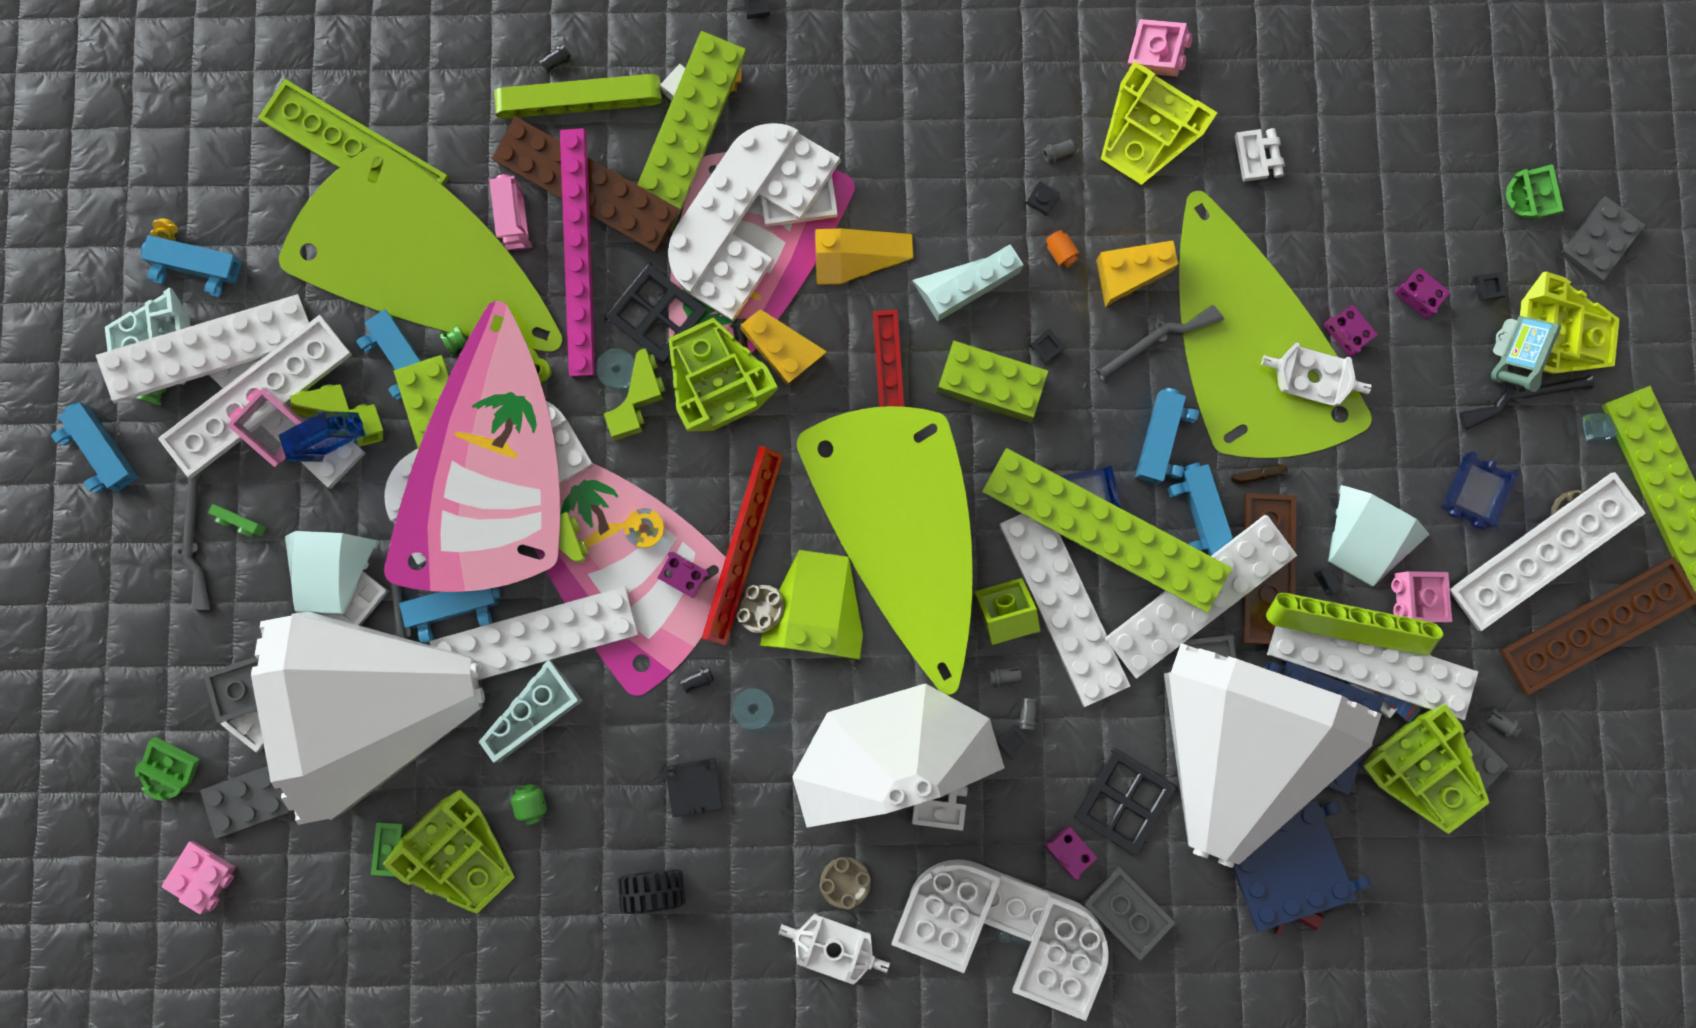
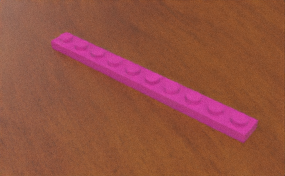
[560,128,596,377]

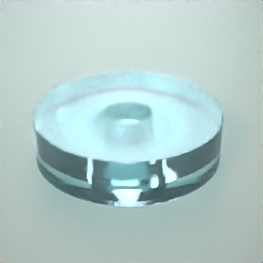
[596,349,635,389]
[733,688,774,729]

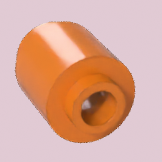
[1045,230,1080,268]

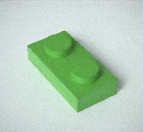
[208,504,267,537]
[371,822,405,877]

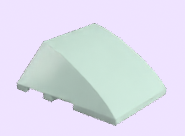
[105,288,190,385]
[1328,485,1430,587]
[285,531,379,614]

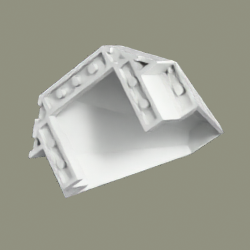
[251,612,485,825]
[1164,644,1382,868]
[792,683,1004,827]

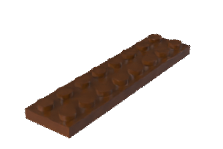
[491,116,681,253]
[1499,557,1696,695]

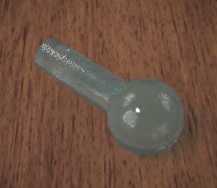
[996,929,1031,948]

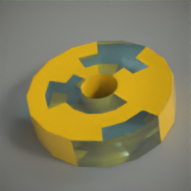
[624,508,665,549]

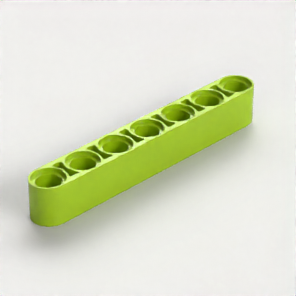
[494,74,662,119]
[1266,593,1443,655]

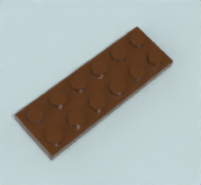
[1242,493,1296,645]

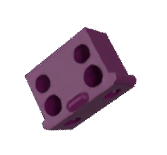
[1395,267,1450,319]
[1324,304,1378,357]
[657,552,710,598]
[1044,827,1097,880]

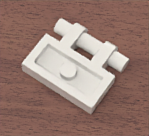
[1235,128,1285,182]
[912,786,968,831]

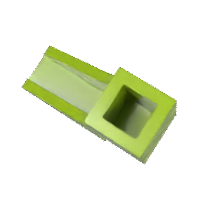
[604,348,665,441]
[290,384,383,447]
[558,512,589,564]

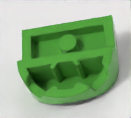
[1506,164,1564,220]
[135,737,200,801]

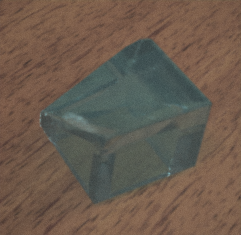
[1582,413,1618,441]

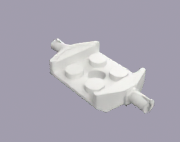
[1261,343,1371,407]
[778,913,890,985]

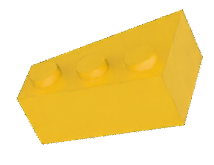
[1096,241,1178,307]
[740,309,827,386]

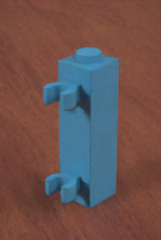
[141,235,242,298]
[356,309,422,401]
[1135,388,1199,485]
[51,402,139,493]
[1167,462,1233,556]
[399,587,501,643]

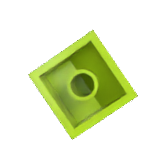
[974,578,1040,645]

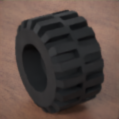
[617,869,686,914]

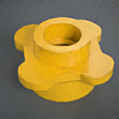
[150,218,178,241]

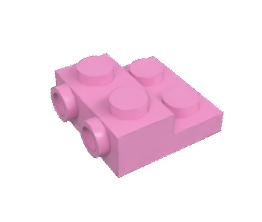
[1128,19,1192,77]
[1392,572,1452,623]
[161,841,236,914]

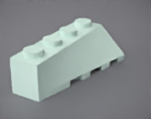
[912,244,1024,322]
[479,659,583,763]

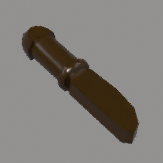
[1231,464,1288,483]

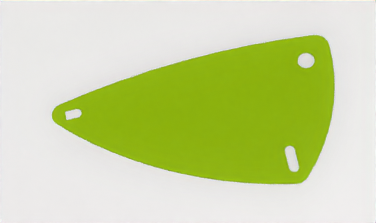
[279,144,562,352]
[1179,191,1372,458]
[797,406,972,695]

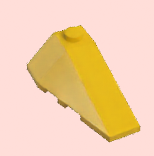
[815,228,913,285]

